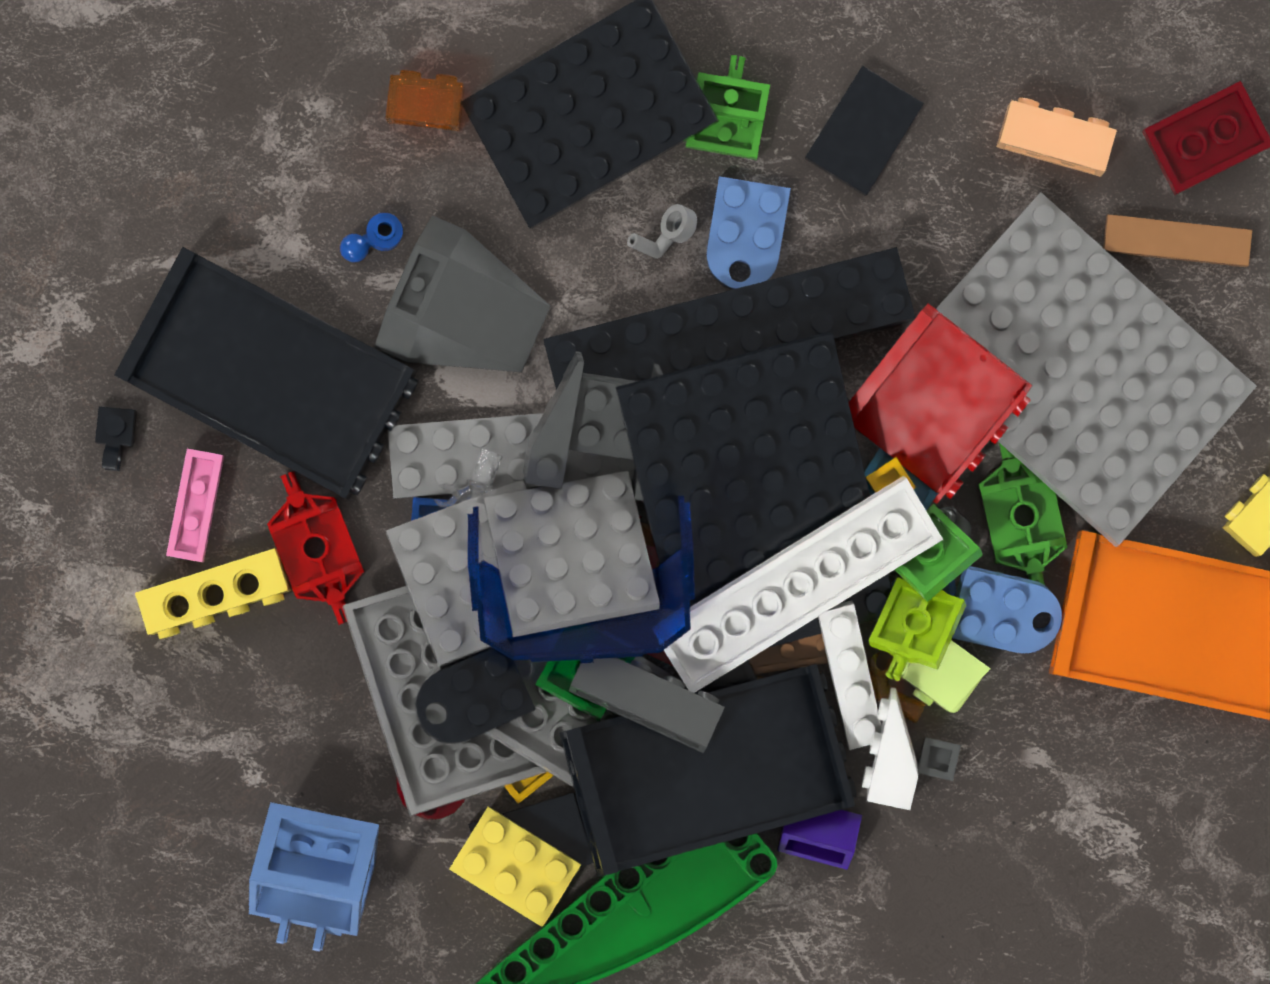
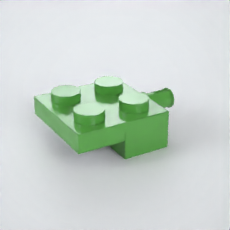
[686,55,770,160]

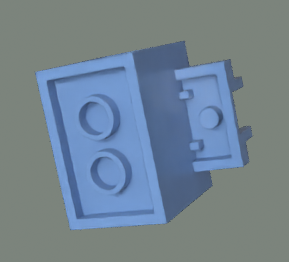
[249,802,379,952]

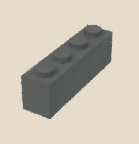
[569,645,725,753]

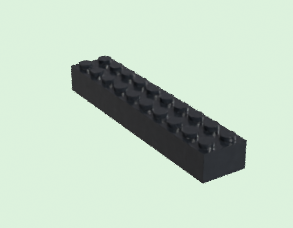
[543,247,915,390]

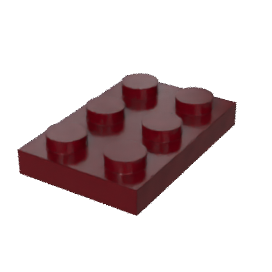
[1142,81,1270,195]

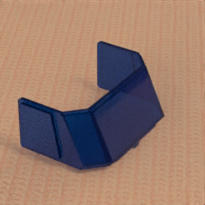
[468,496,695,664]

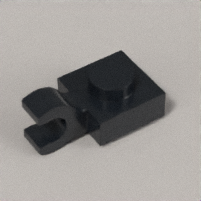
[95,406,137,471]

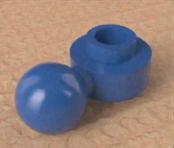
[340,213,403,263]

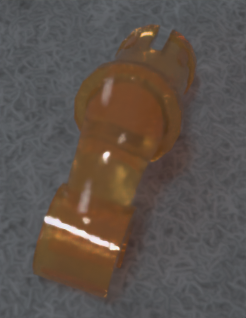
[867,652,925,724]

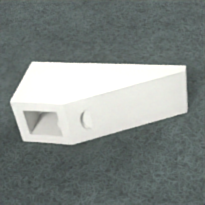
[861,687,918,810]

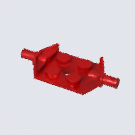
[267,471,365,625]

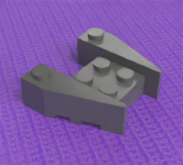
[523,352,663,501]

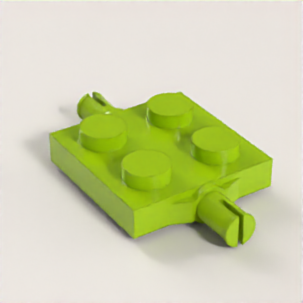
[869,577,967,681]

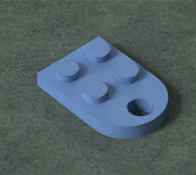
[707,176,791,290]
[952,566,1062,653]

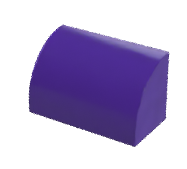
[777,810,862,870]

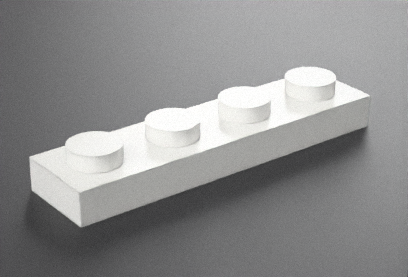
[818,600,882,750]

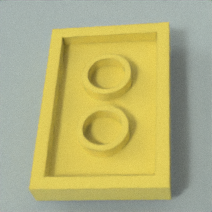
[449,806,581,927]

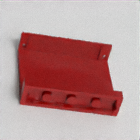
[848,303,1033,504]

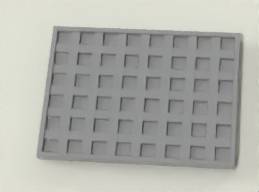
[936,192,1257,547]

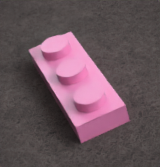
[166,449,224,563]

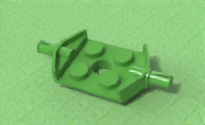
[978,443,1067,585]

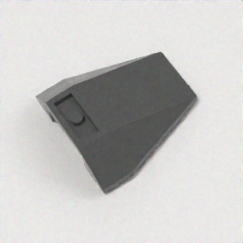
[374,215,551,373]

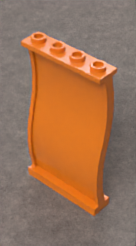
[1049,530,1270,720]

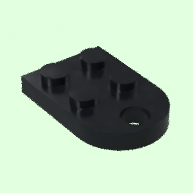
[415,642,536,744]

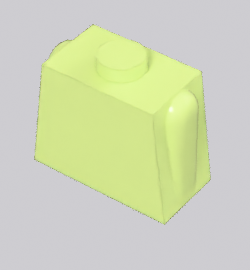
[901,640,991,713]

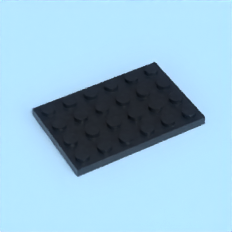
[461,0,720,229]

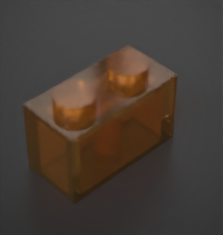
[385,70,465,131]

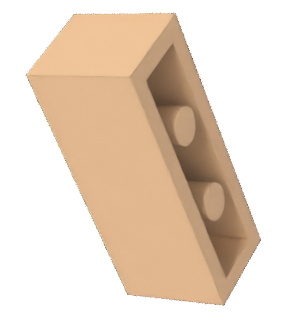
[996,98,1117,177]

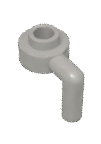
[627,204,697,258]

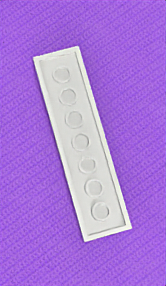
[652,476,943,693]

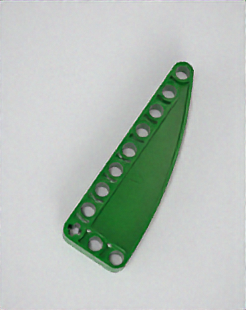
[475,833,777,984]

